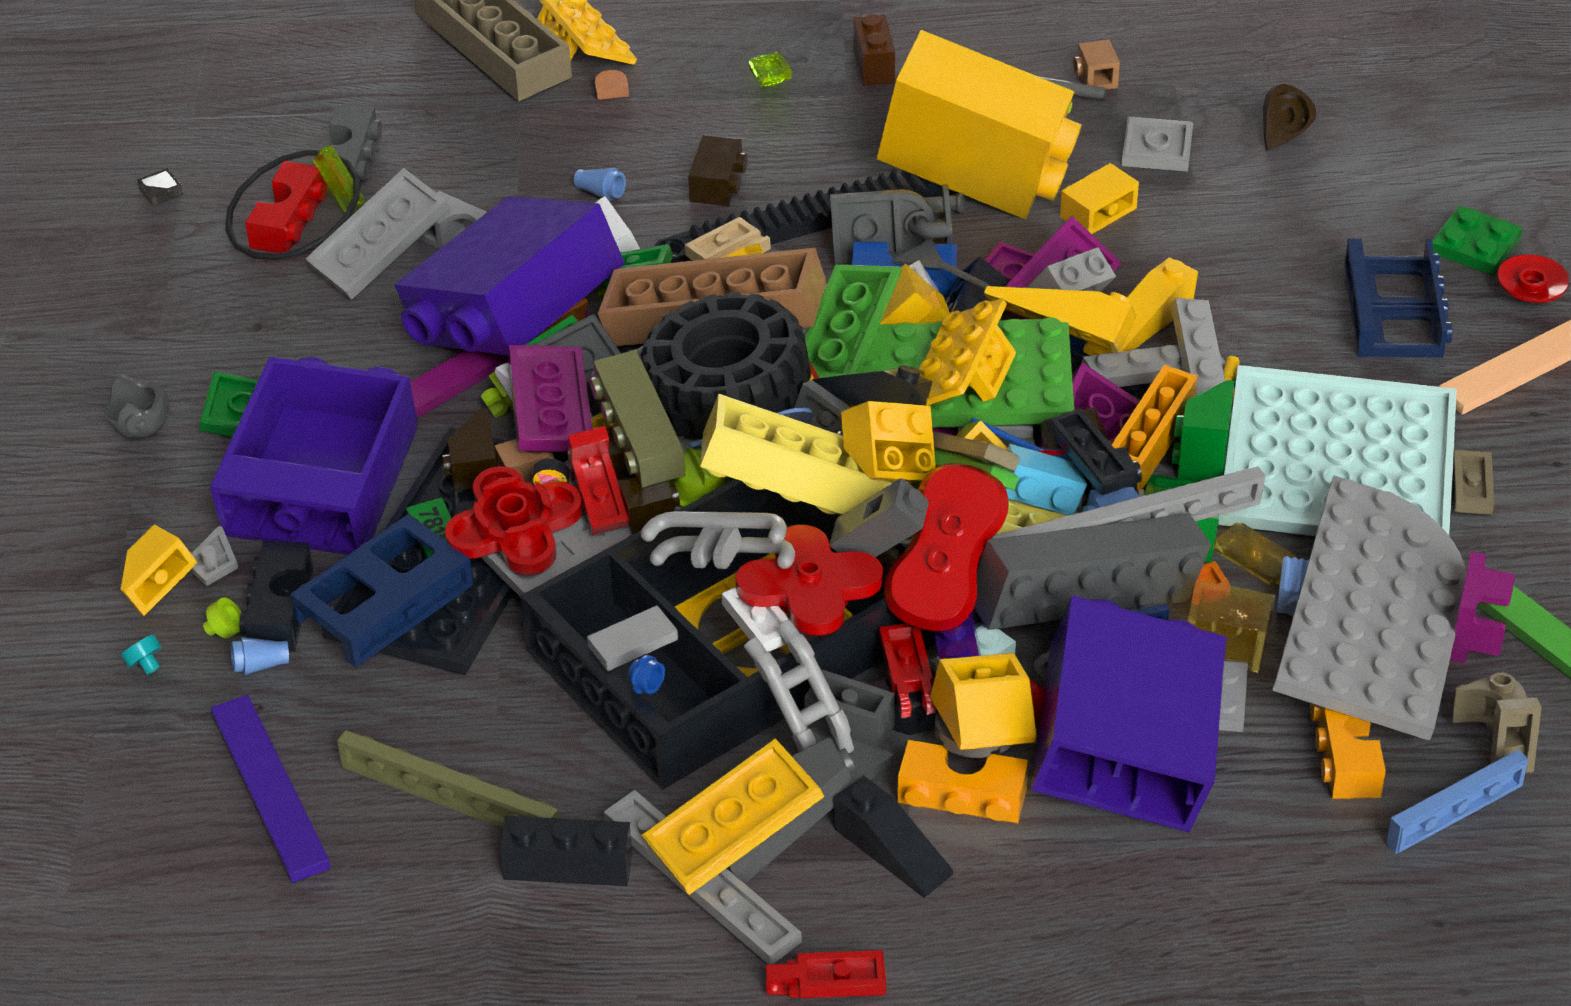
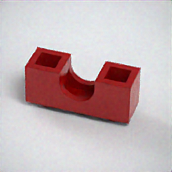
[245,161,327,253]

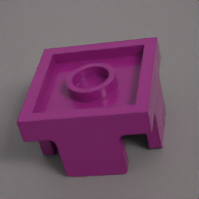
[1450,552,1515,663]

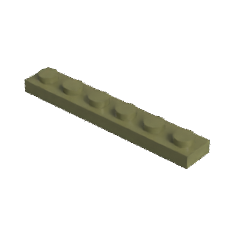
[337,730,559,828]

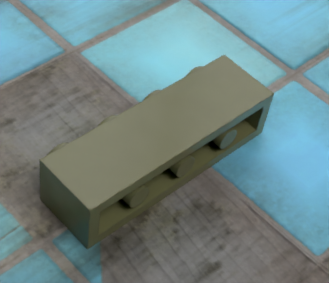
[590,350,685,488]

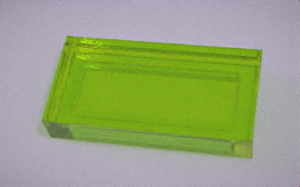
[313,145,365,217]

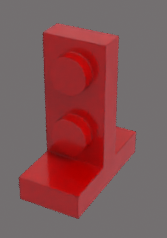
[568,426,630,535]

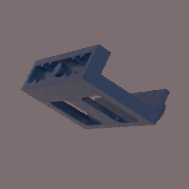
[1344,238,1452,357]
[290,514,473,668]

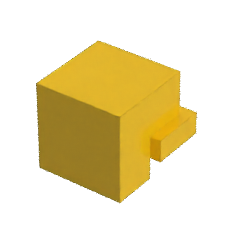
[880,263,950,325]

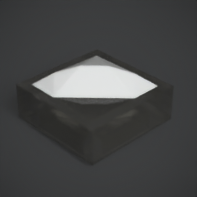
[137,168,183,206]

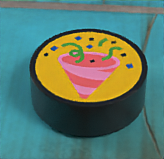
[531,459,570,486]

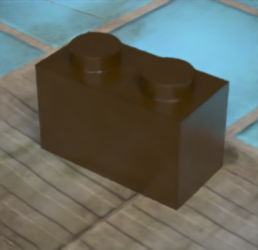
[688,135,747,206]

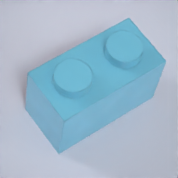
[1002,444,1087,515]

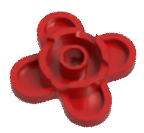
[445,466,583,575]
[736,525,883,635]

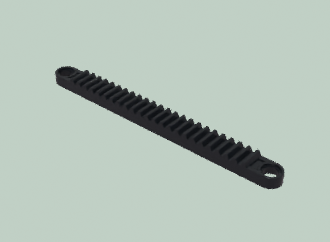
[655,169,958,263]

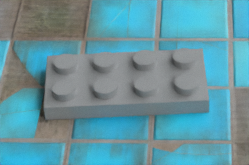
[305,168,450,300]

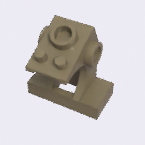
[1452,672,1542,773]

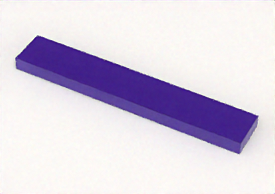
[210,694,331,883]

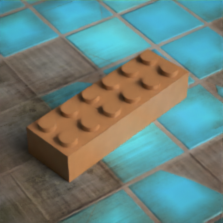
[598,248,827,346]

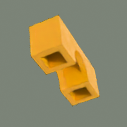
[1310,703,1386,799]
[898,740,1029,823]

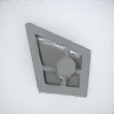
[190,526,238,586]

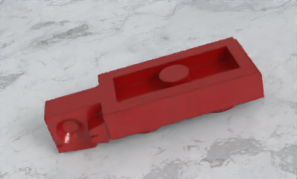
[765,950,887,998]

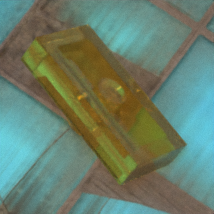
[1214,522,1299,588]

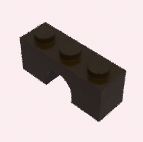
[606,426,680,534]

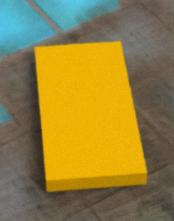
[642,738,824,895]

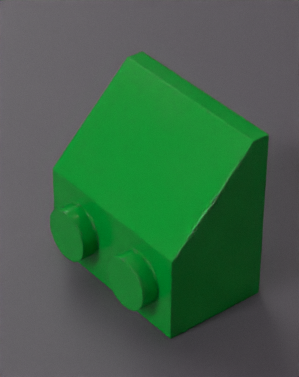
[1172,380,1234,482]

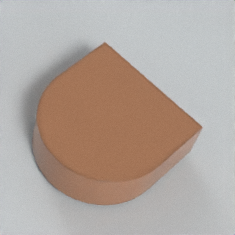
[595,70,629,100]

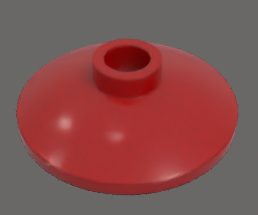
[1497,254,1569,303]

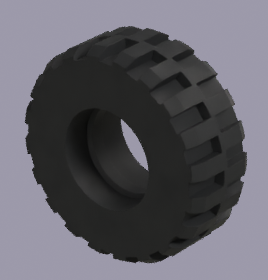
[641,292,811,439]

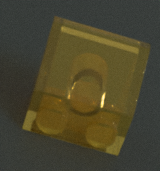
[1188,579,1277,672]

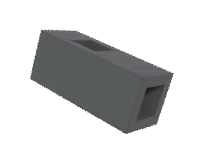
[829,478,929,557]

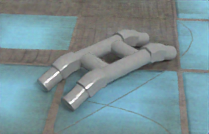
[744,619,854,753]

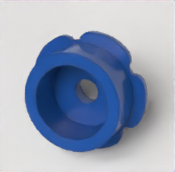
[628,655,665,694]

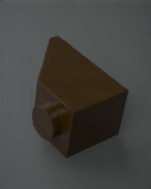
[442,408,497,491]

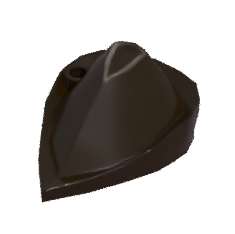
[1263,84,1316,151]

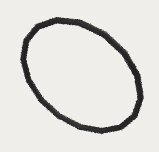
[225,149,360,260]

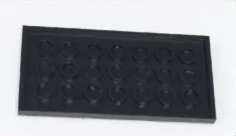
[322,427,568,675]

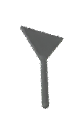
[892,239,990,290]

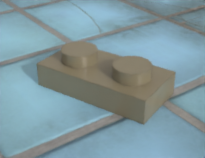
[1453,450,1495,515]

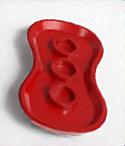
[884,463,1009,632]

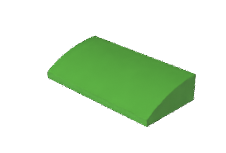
[805,264,902,378]

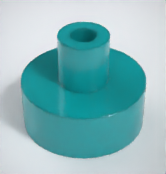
[120,634,162,675]

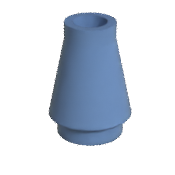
[574,168,626,201]
[230,637,289,676]

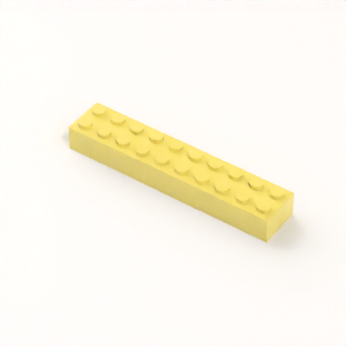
[700,394,1069,563]

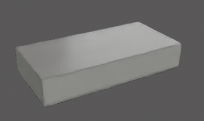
[587,606,678,671]

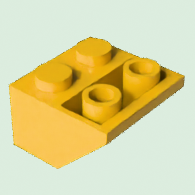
[841,401,936,482]
[930,653,1036,750]

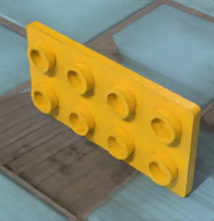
[537,0,637,65]
[919,298,1016,406]

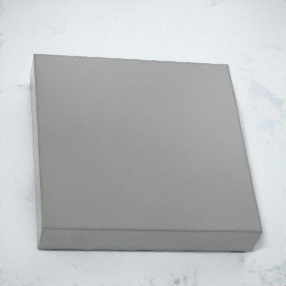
[1122,116,1193,172]

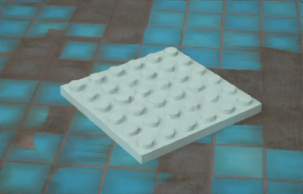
[1218,365,1457,536]

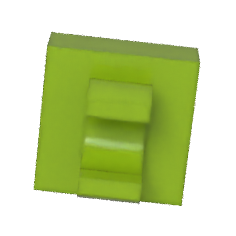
[481,372,514,418]

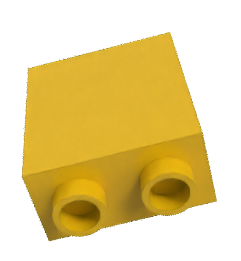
[877,30,1082,220]

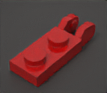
[879,623,936,718]

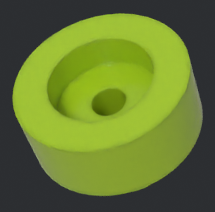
[203,597,241,639]

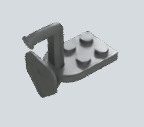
[830,184,965,264]

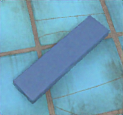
[1386,749,1528,854]

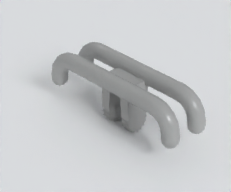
[641,511,795,569]

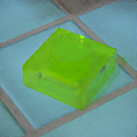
[749,51,792,87]

